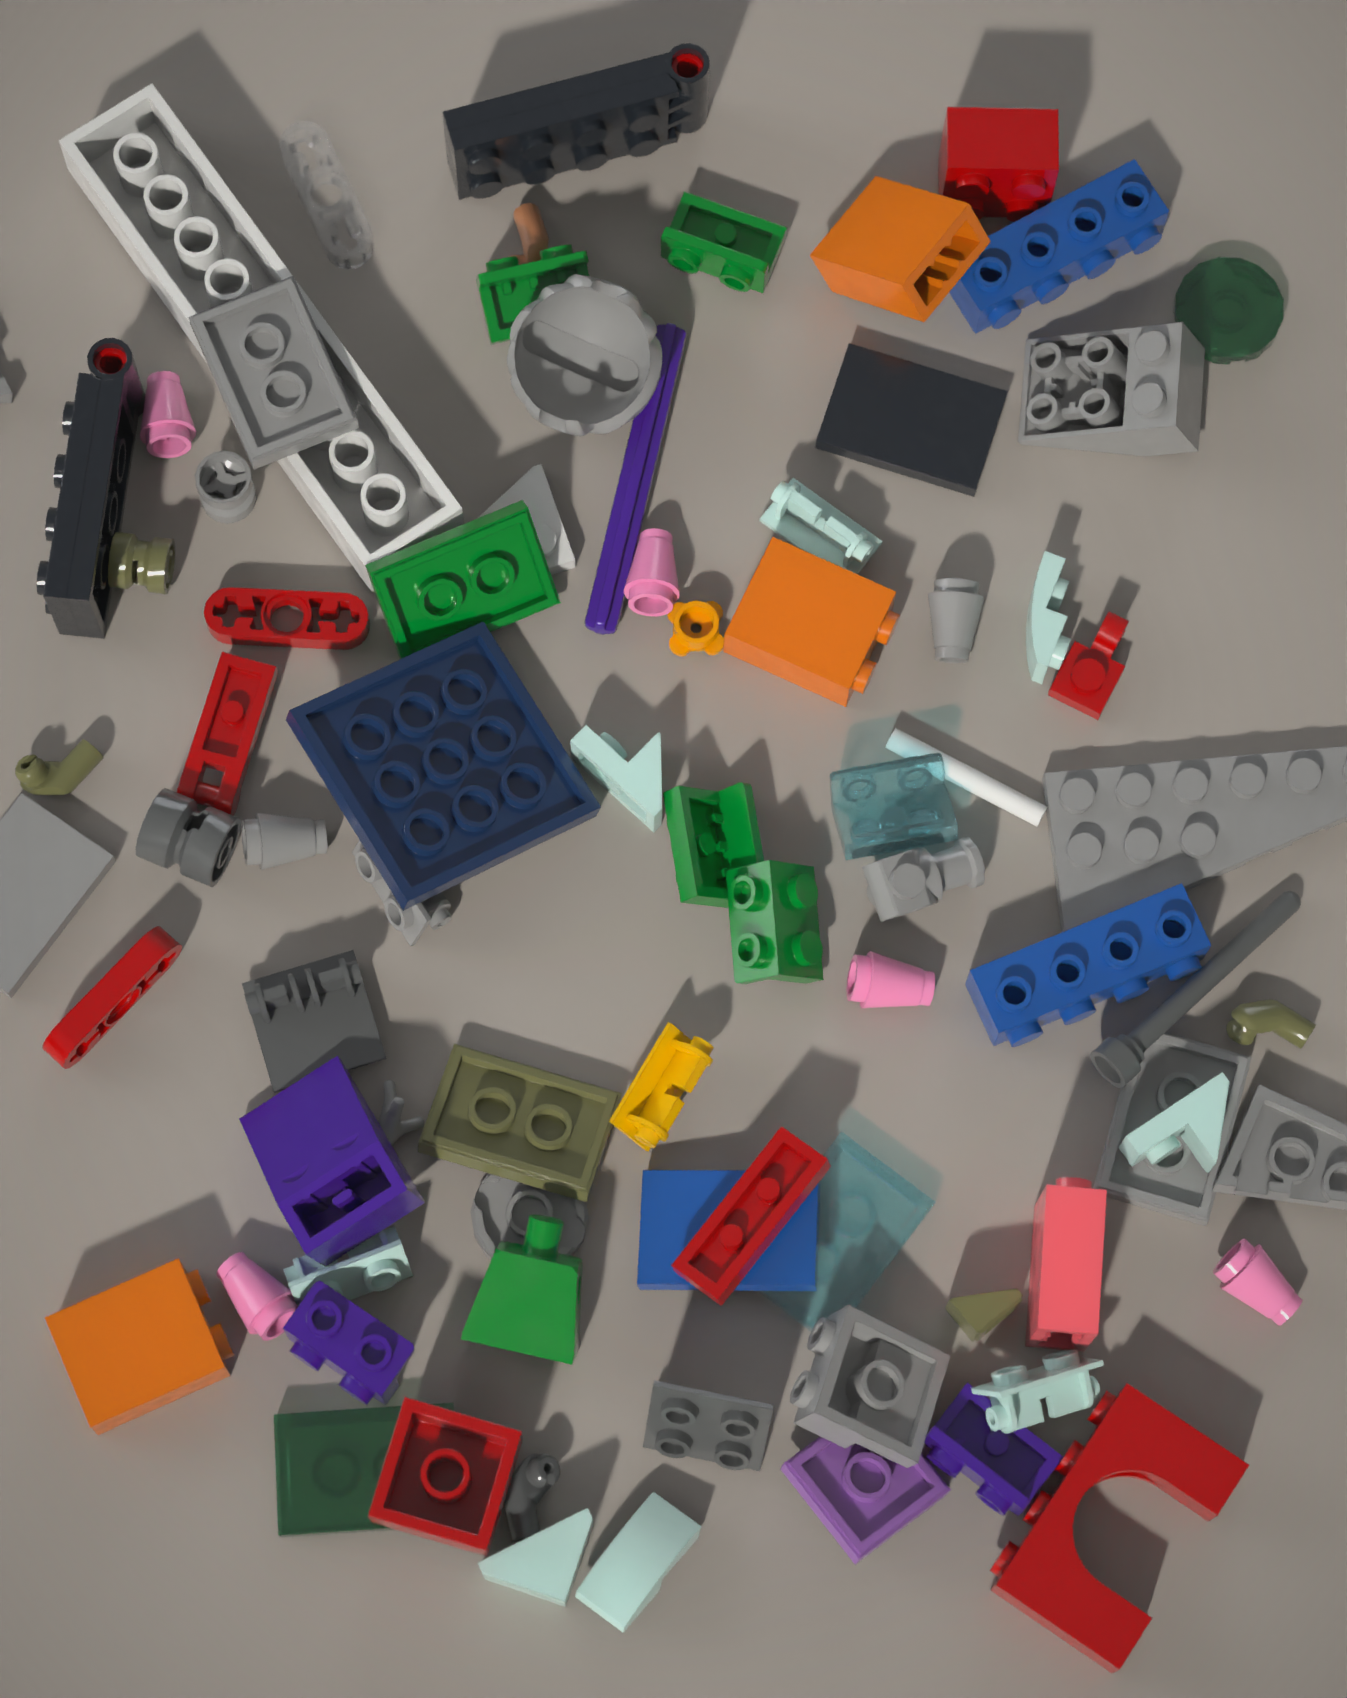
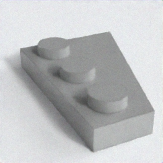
[1212,1084,1347,1210]

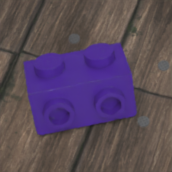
[283,1281,415,1406]
[924,1382,1063,1516]

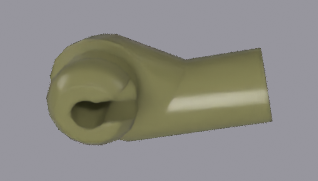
[15,739,104,795]
[1226,999,1316,1049]

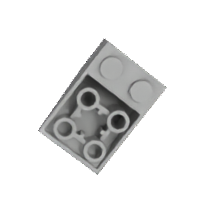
[1018,322,1205,456]

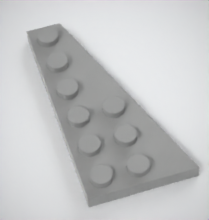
[1042,746,1347,932]

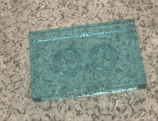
[758,1131,936,1331]

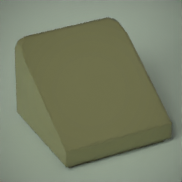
[945,1288,1023,1342]

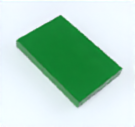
[365,500,561,659]

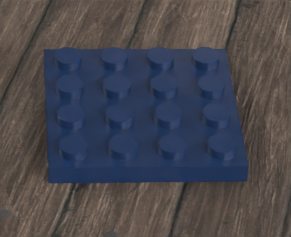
[286,622,601,911]

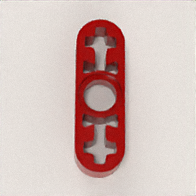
[204,587,370,650]
[42,926,182,1069]

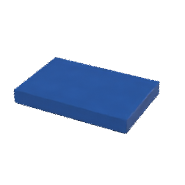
[637,1170,821,1291]

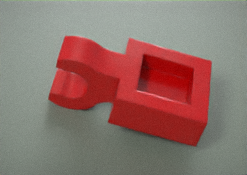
[1048,611,1129,720]

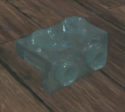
[829,753,958,860]

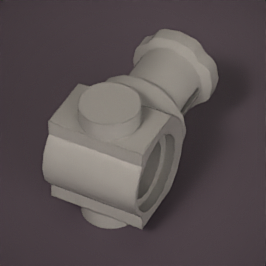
[862,837,985,922]

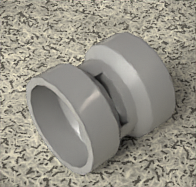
[195,451,256,524]

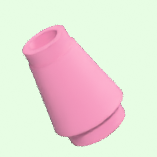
[140,371,196,458]
[623,528,680,617]
[846,951,935,1008]
[1213,1239,1303,1326]
[216,1252,298,1341]

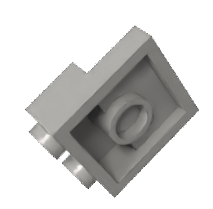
[790,1305,951,1468]

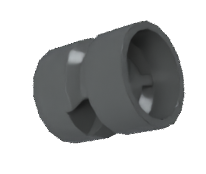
[135,788,241,887]

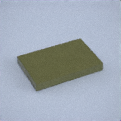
[418,1044,622,1202]

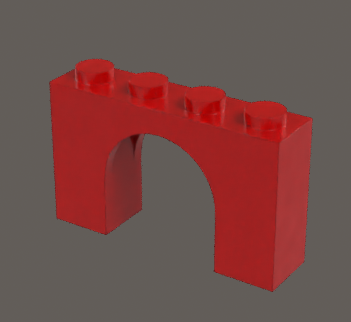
[989,1383,1249,1674]

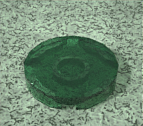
[1173,257,1284,365]

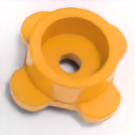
[667,601,724,657]

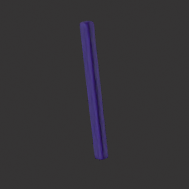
[584,323,687,635]

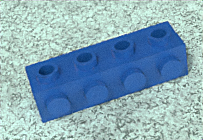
[949,159,1169,334]
[965,883,1211,1047]

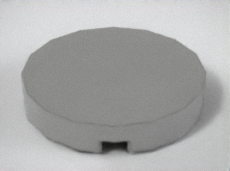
[471,1173,589,1260]

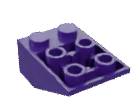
[239,1055,425,1267]

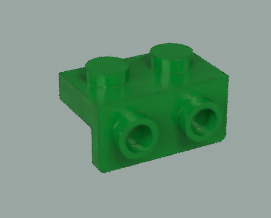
[661,191,787,294]
[476,244,589,345]
[663,782,764,908]
[726,860,824,984]

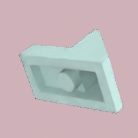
[570,725,662,833]
[1119,1072,1229,1173]

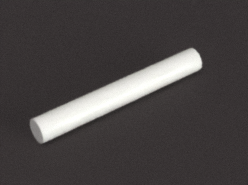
[885,728,1047,827]

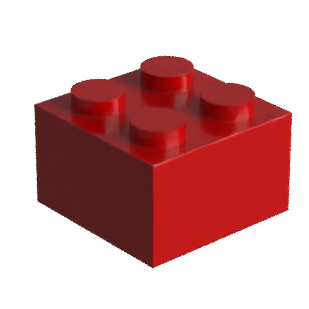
[938,107,1059,222]
[368,1397,523,1557]

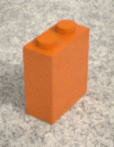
[810,176,991,322]
[723,537,900,707]
[45,1258,235,1435]

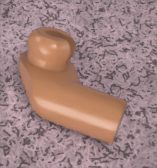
[510,203,549,265]

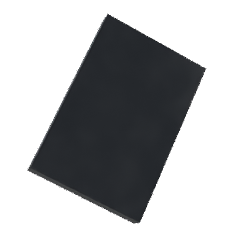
[815,343,1008,497]

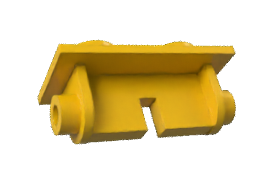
[609,1022,714,1151]

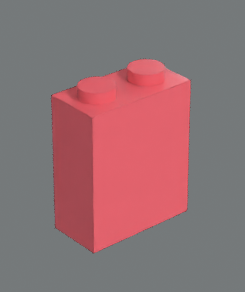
[1025,1177,1107,1352]

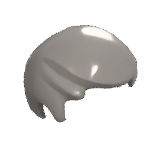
[507,274,662,436]

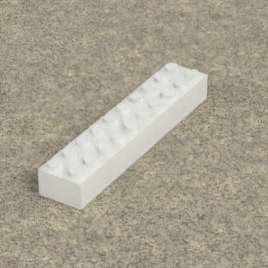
[59,83,464,592]

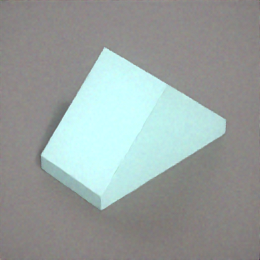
[478,1508,593,1607]

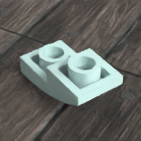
[1026,551,1071,684]
[575,1491,701,1632]

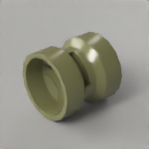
[108,532,176,594]

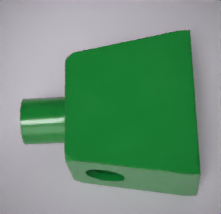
[461,1214,583,1364]

